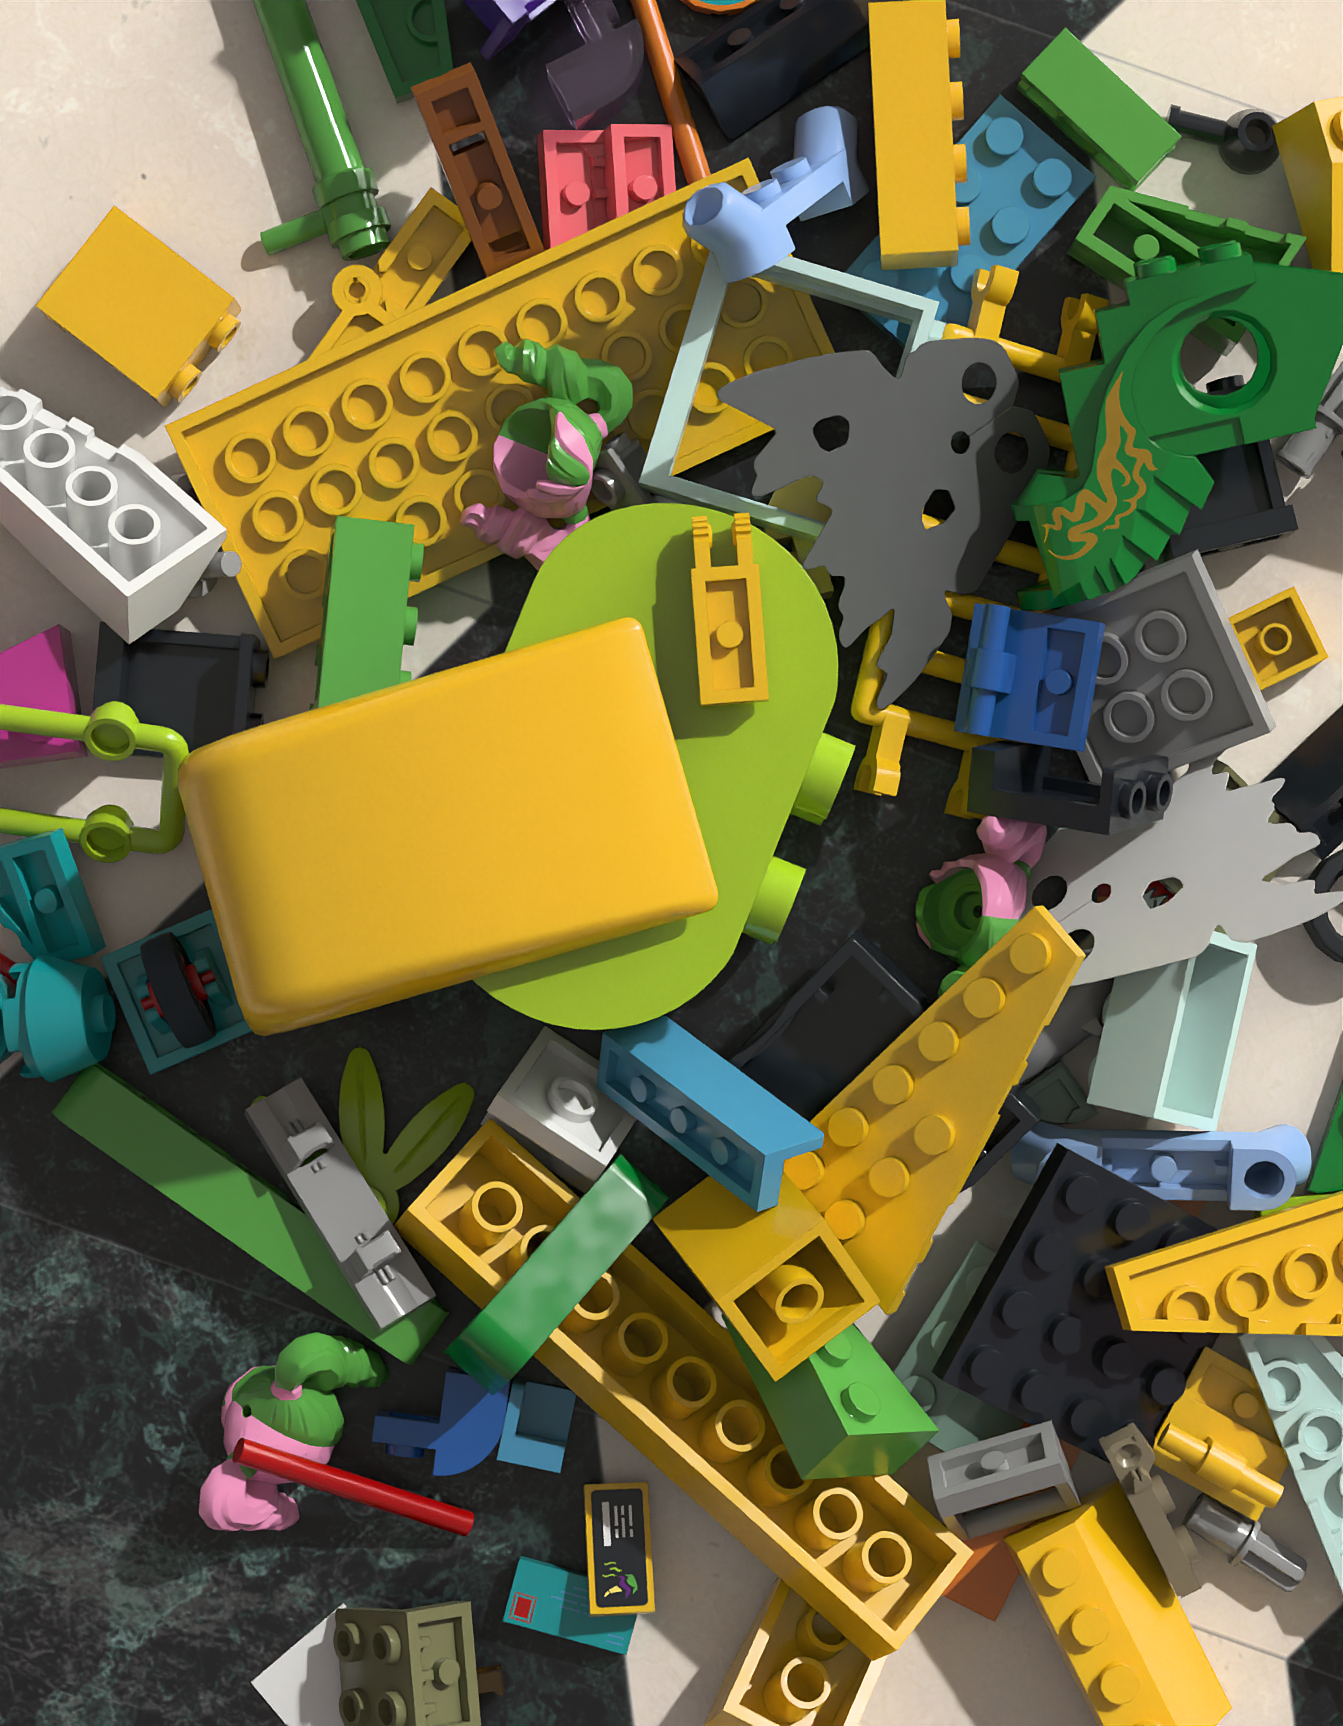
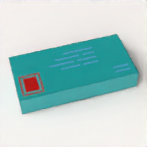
[503,1556,637,1655]

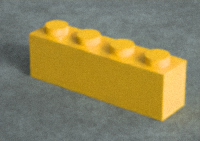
[868,0,970,270]

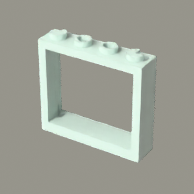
[639,251,946,543]

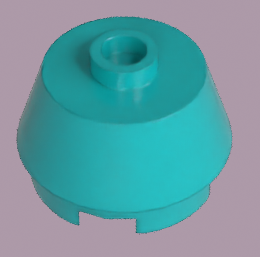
[2,954,116,1083]

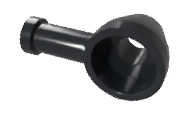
[1165,104,1280,175]

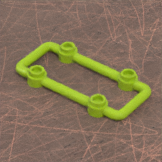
[0,701,189,863]

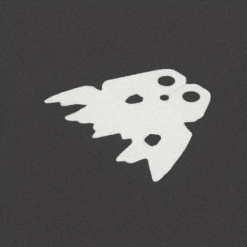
[1019,749,1343,986]

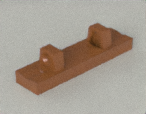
[410,62,545,278]

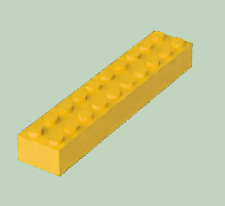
[394,1118,974,1661]

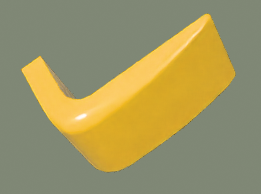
[177,617,718,1036]

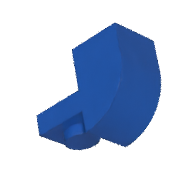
[372,1366,512,1476]

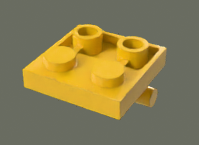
[1153,1346,1289,1522]

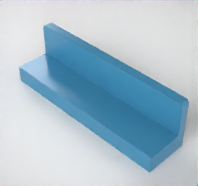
[596,1016,824,1212]

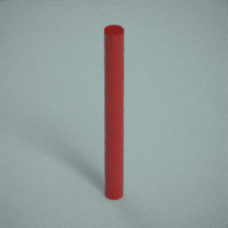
[232,1438,474,1537]

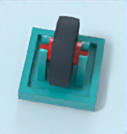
[100,909,253,1075]

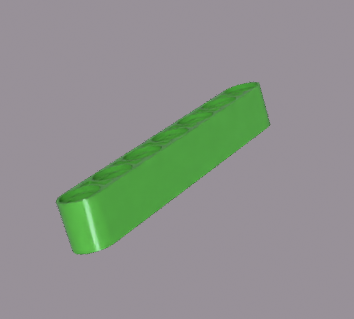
[52,1063,450,1366]

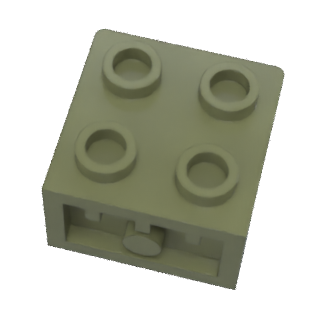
[333,1601,481,1726]

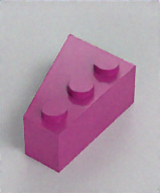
[0,624,88,769]

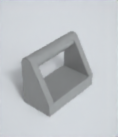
[927,1420,1081,1541]

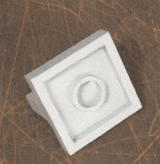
[481,1026,637,1193]

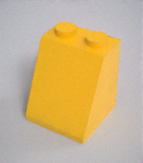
[652,1171,881,1382]

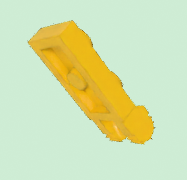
[690,513,769,707]

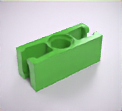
[1016,27,1182,192]

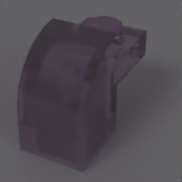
[546,0,644,130]

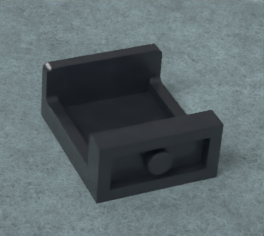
[1162,375,1298,562]
[92,621,270,759]
[967,739,1173,835]

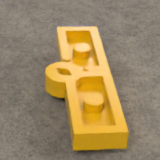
[308,187,471,360]

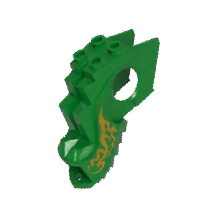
[1011,240,1343,611]

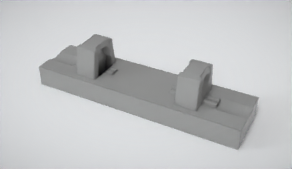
[244,1077,436,1333]

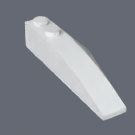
[0,385,227,644]

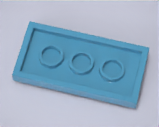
[845,95,1096,349]

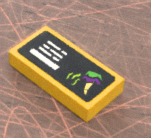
[583,1482,655,1617]

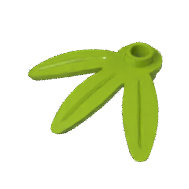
[251,1047,475,1224]

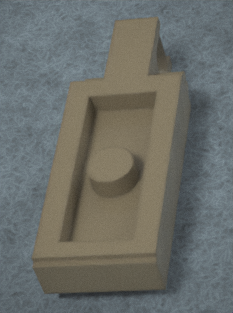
[1098,1423,1202,1598]

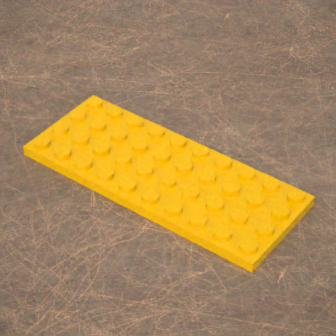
[164,158,835,659]

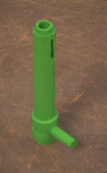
[253,0,392,261]

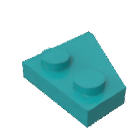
[0,828,106,961]

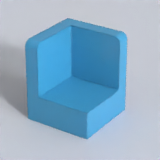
[497,1378,576,1473]

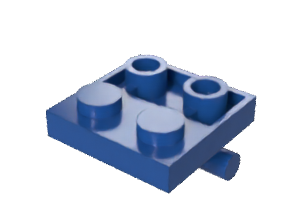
[954,603,1106,752]

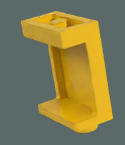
[35,205,241,408]

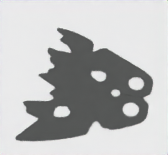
[717,338,1050,709]

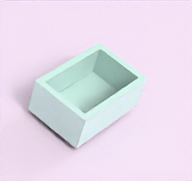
[1087,931,1257,1131]

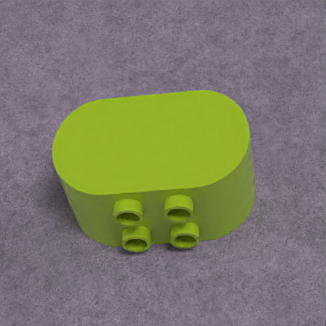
[473,503,856,1030]

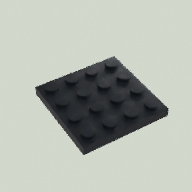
[931,1143,1220,1463]

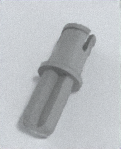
[1276,361,1343,479]
[1182,1492,1308,1592]

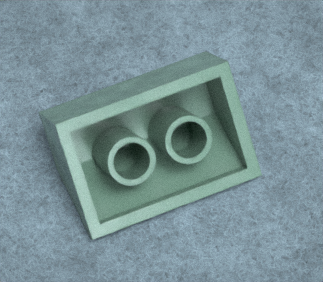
[893,1241,1025,1451]

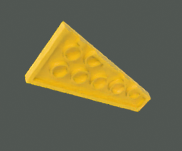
[783,906,1086,1315]
[1105,1191,1343,1336]

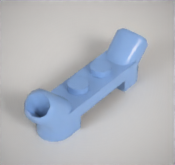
[682,106,870,283]
[1010,1120,1312,1211]

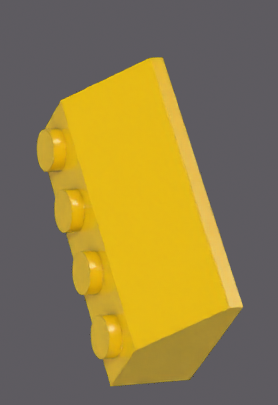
[1003,1479,1232,1726]

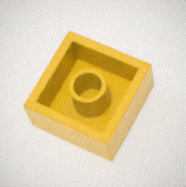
[1228,586,1329,691]

